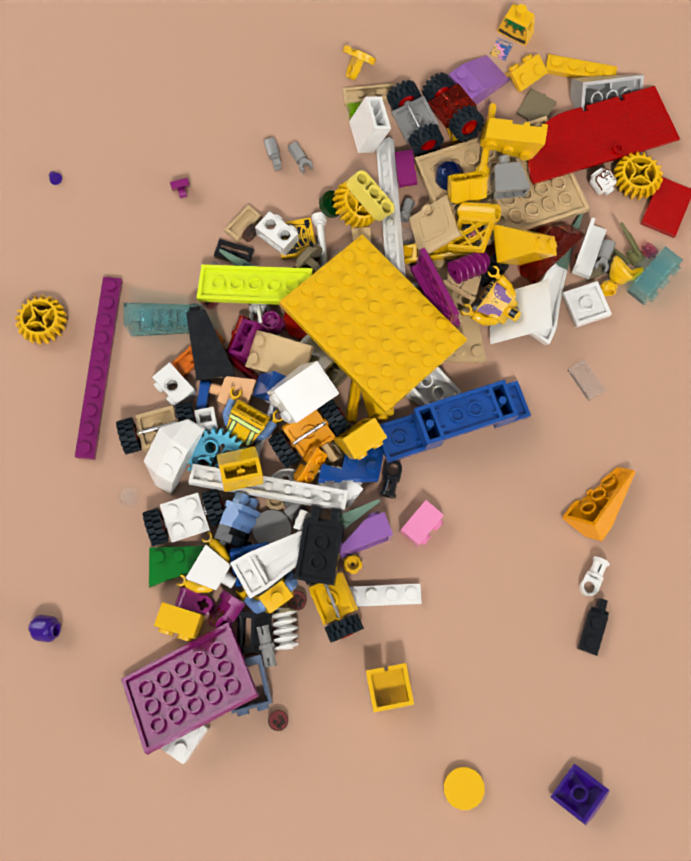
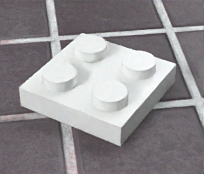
[562,281,612,328]

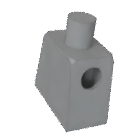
[491,155,530,200]

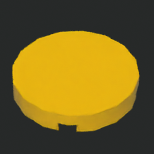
[443,767,485,810]

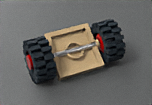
[116,401,196,455]

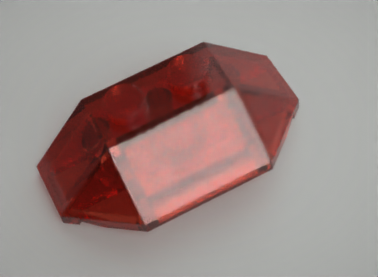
[519,225,584,284]

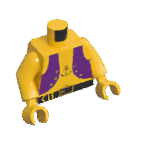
[460,266,521,326]

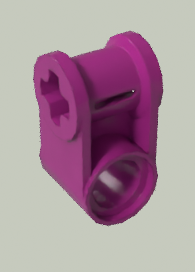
[175,587,215,615]

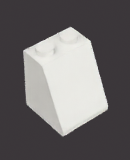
[267,361,339,424]

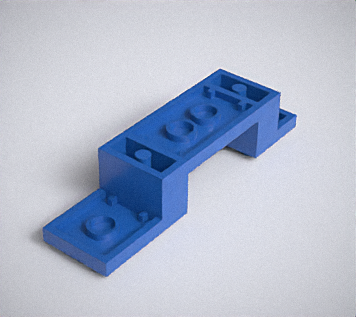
[380,380,531,463]

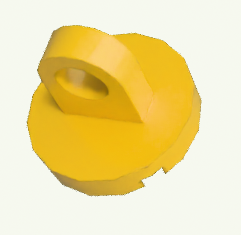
[342,45,376,81]

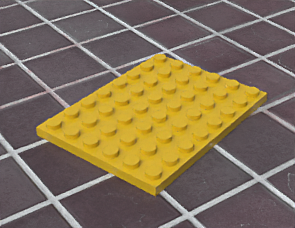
[279,234,468,414]

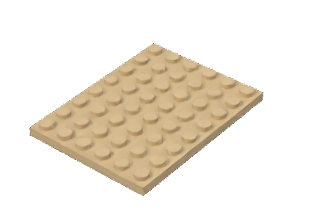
[414,116,590,246]

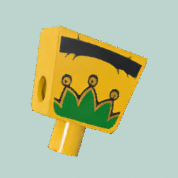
[497,4,535,46]

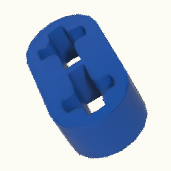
[196,380,212,410]

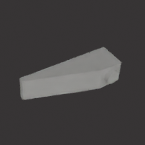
[570,74,644,112]

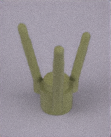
[613,222,646,266]

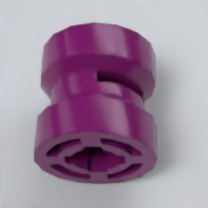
[262,311,285,335]

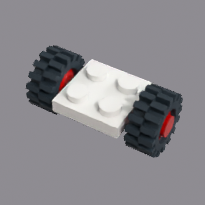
[142,489,225,546]

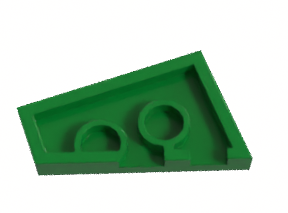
[149,546,205,588]

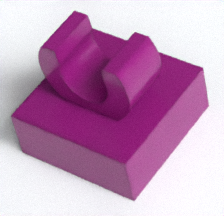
[170,178,190,199]

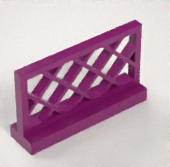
[410,247,461,327]

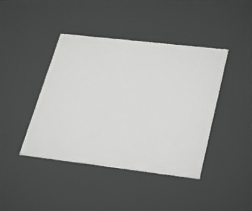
[490,279,552,344]

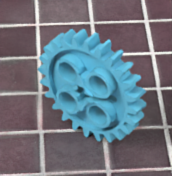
[187,427,247,491]

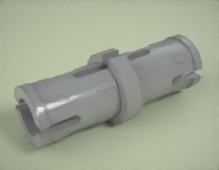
[256,625,277,668]

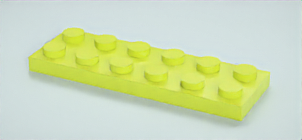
[197,264,313,305]

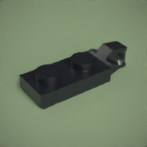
[577,598,609,656]

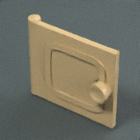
[409,195,462,254]

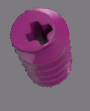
[447,251,490,284]

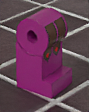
[208,589,246,629]

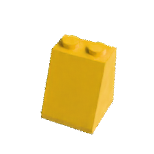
[493,225,557,265]

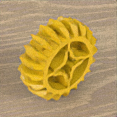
[614,151,663,201]
[332,180,375,228]
[15,294,67,345]

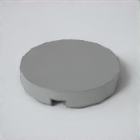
[252,510,291,544]

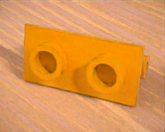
[293,446,328,484]

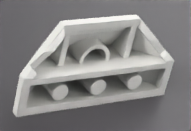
[144,419,205,495]

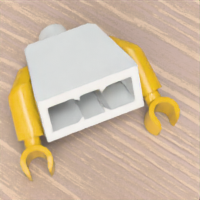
[177,532,237,593]

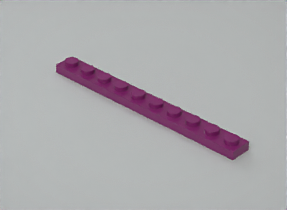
[74,277,123,460]

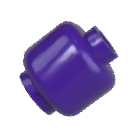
[28,615,61,642]

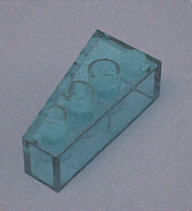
[123,302,204,337]

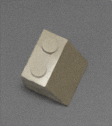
[300,334,348,389]

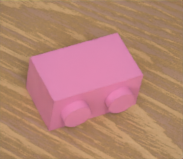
[400,500,444,547]

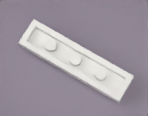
[349,584,422,607]

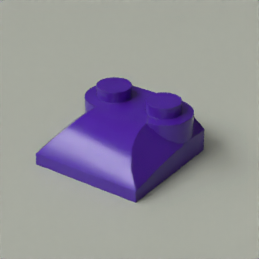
[550,764,610,826]

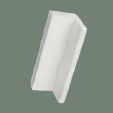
[572,217,607,279]

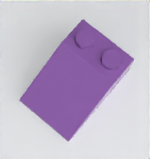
[448,55,509,107]
[340,511,393,559]

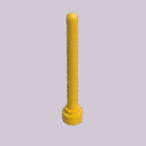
[475,103,496,180]

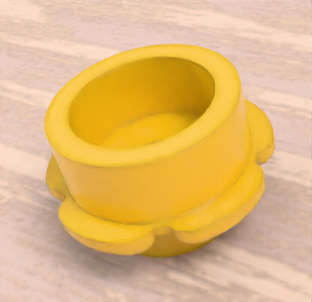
[600,280,618,296]
[343,555,363,574]

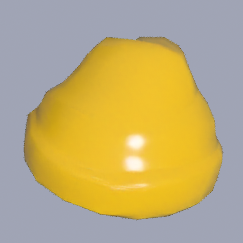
[609,255,644,285]

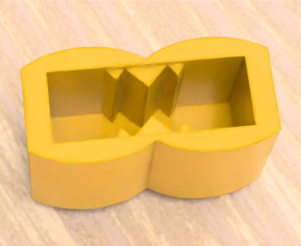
[448,171,488,204]

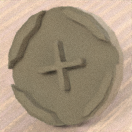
[293,244,323,272]

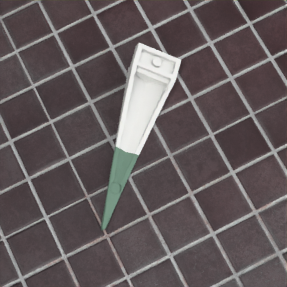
[529,214,583,345]
[230,499,380,598]

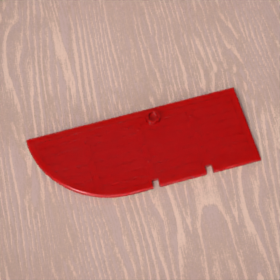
[528,86,680,185]

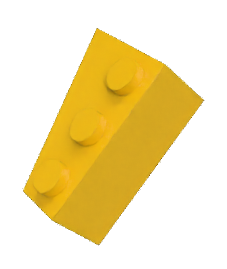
[479,118,548,161]

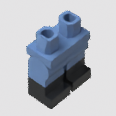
[214,492,260,547]

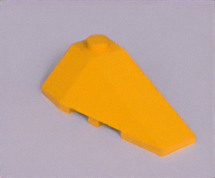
[562,467,635,541]

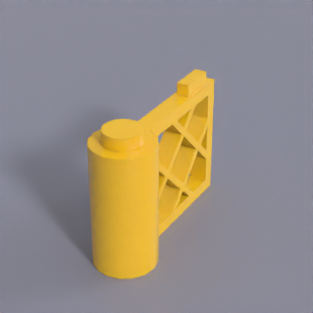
[445,202,501,253]

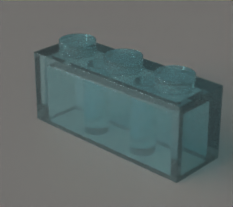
[627,246,683,305]

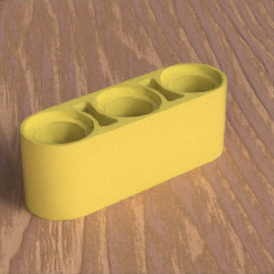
[347,170,395,221]

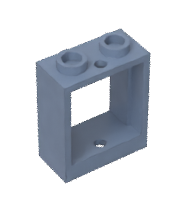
[231,654,273,717]

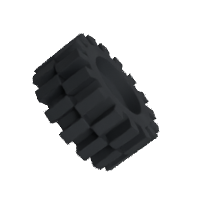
[480,254,509,287]

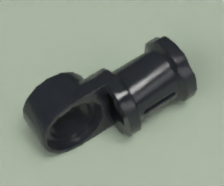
[379,461,402,499]

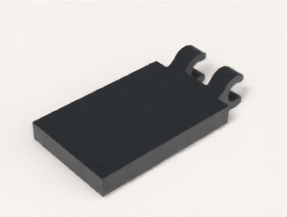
[294,506,345,586]

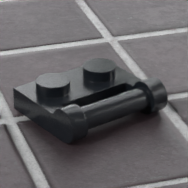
[237,612,272,653]

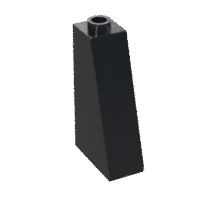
[186,306,235,381]

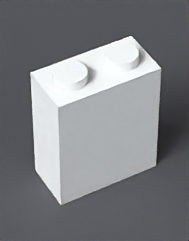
[349,97,391,153]

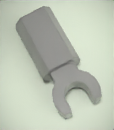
[264,137,282,171]
[288,142,313,174]
[593,239,616,274]

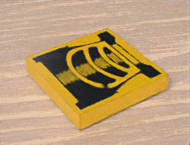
[280,217,316,260]

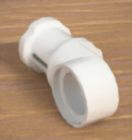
[579,556,610,597]

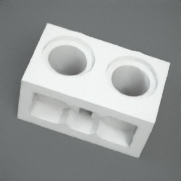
[255,211,299,256]

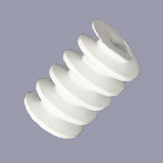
[272,608,299,650]

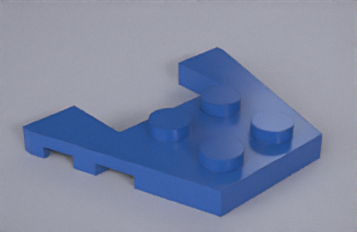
[318,426,384,483]

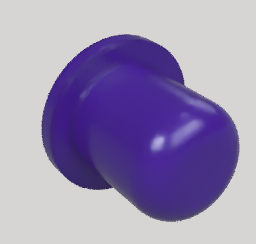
[49,171,62,185]

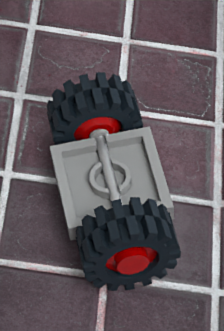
[386,80,444,157]

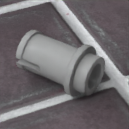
[400,198,415,223]

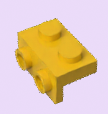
[505,53,548,92]

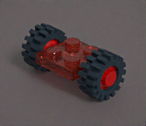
[422,72,484,142]

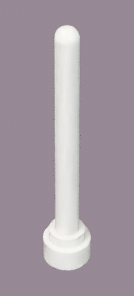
[312,212,328,267]

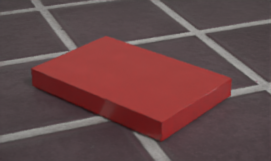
[640,177,691,238]

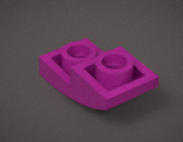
[395,149,417,188]

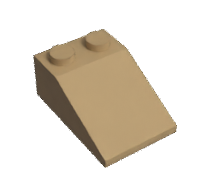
[245,330,314,376]

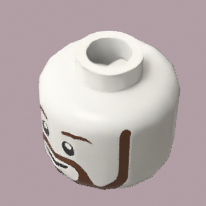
[589,167,617,196]

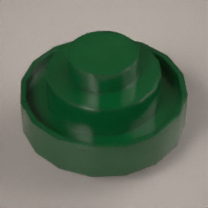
[319,190,339,218]

